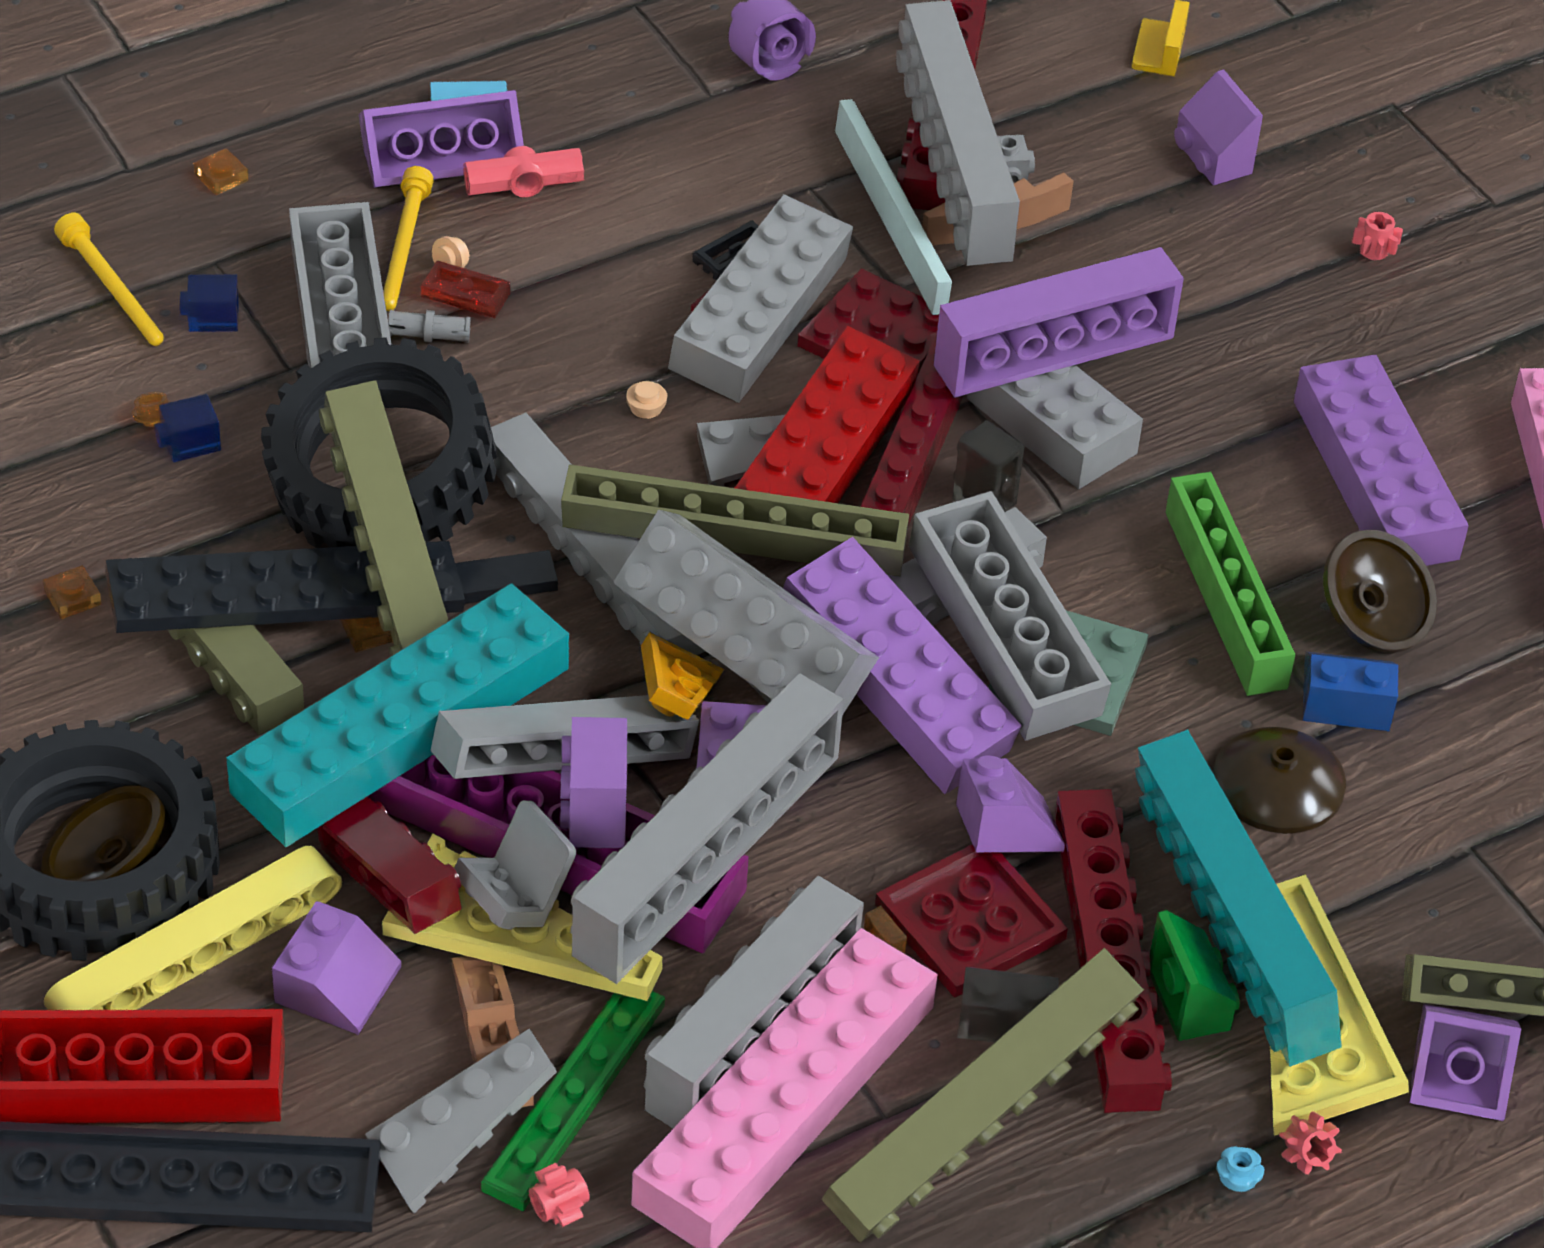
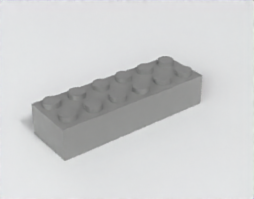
[668,194,853,403]
[289,202,392,368]
[909,491,1111,741]
[613,510,879,715]
[644,875,864,1129]

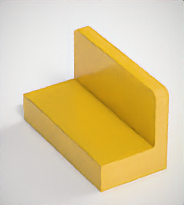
[1132,0,1190,77]

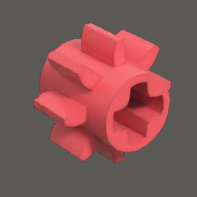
[1352,212,1403,260]
[1279,1111,1342,1175]
[529,1163,590,1227]

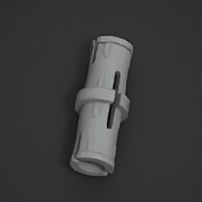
[388,310,471,343]

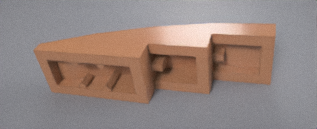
[922,172,1073,245]
[452,956,534,1107]

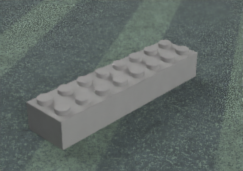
[896,0,1020,266]
[570,673,844,984]

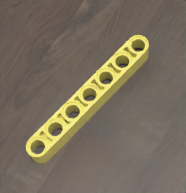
[44,846,342,1010]

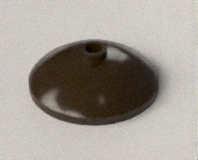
[1323,530,1437,653]
[1213,727,1346,834]
[41,785,165,881]

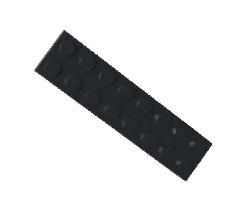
[105,541,465,633]
[0,1121,381,1233]

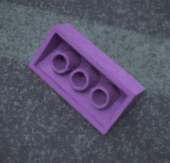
[358,90,524,188]

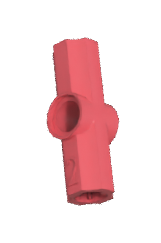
[463,146,584,198]

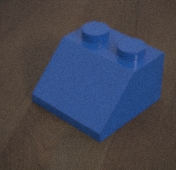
[1303,651,1398,731]

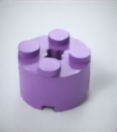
[729,0,816,80]

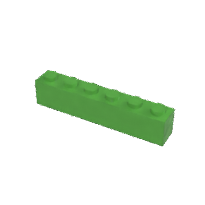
[1165,472,1295,696]

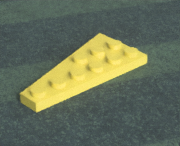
[382,834,663,1001]
[1270,875,1409,1136]

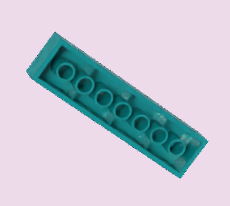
[226,583,569,847]
[1135,730,1342,1067]

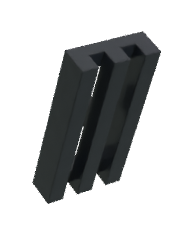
[692,220,759,281]

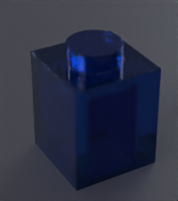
[180,274,239,332]
[154,394,221,462]

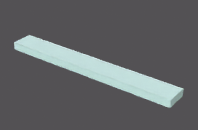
[835,99,952,315]

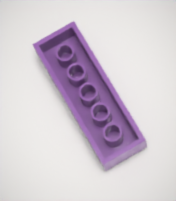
[934,247,1184,397]
[1294,355,1469,566]
[783,537,1022,795]

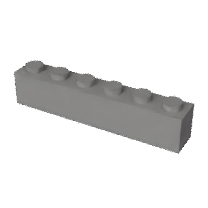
[431,695,699,779]

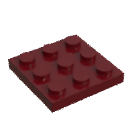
[797,268,939,375]
[875,844,1068,998]

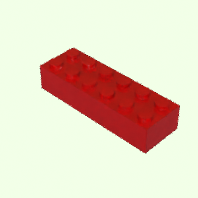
[735,326,920,503]
[0,1009,285,1123]

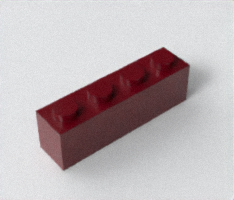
[317,797,462,934]

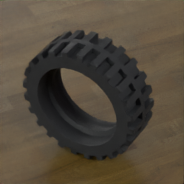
[261,337,497,548]
[0,720,220,961]

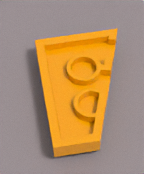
[641,632,725,720]

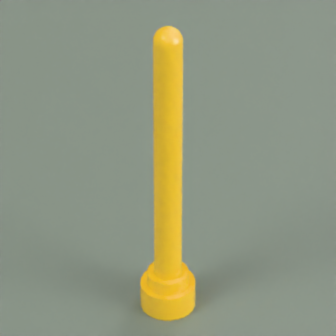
[383,166,434,312]
[54,212,164,346]

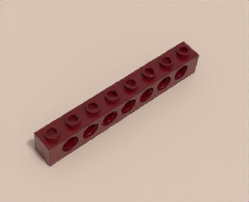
[897,0,987,210]
[1054,789,1172,1113]

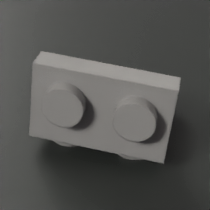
[454,801,576,929]

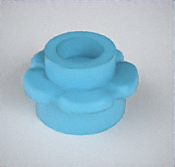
[1217,1146,1264,1192]

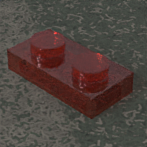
[421,260,511,318]

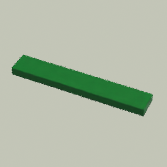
[481,991,665,1212]

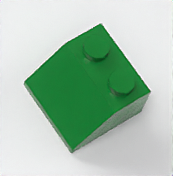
[1149,910,1240,1041]

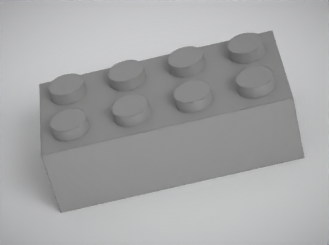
[967,365,1143,490]

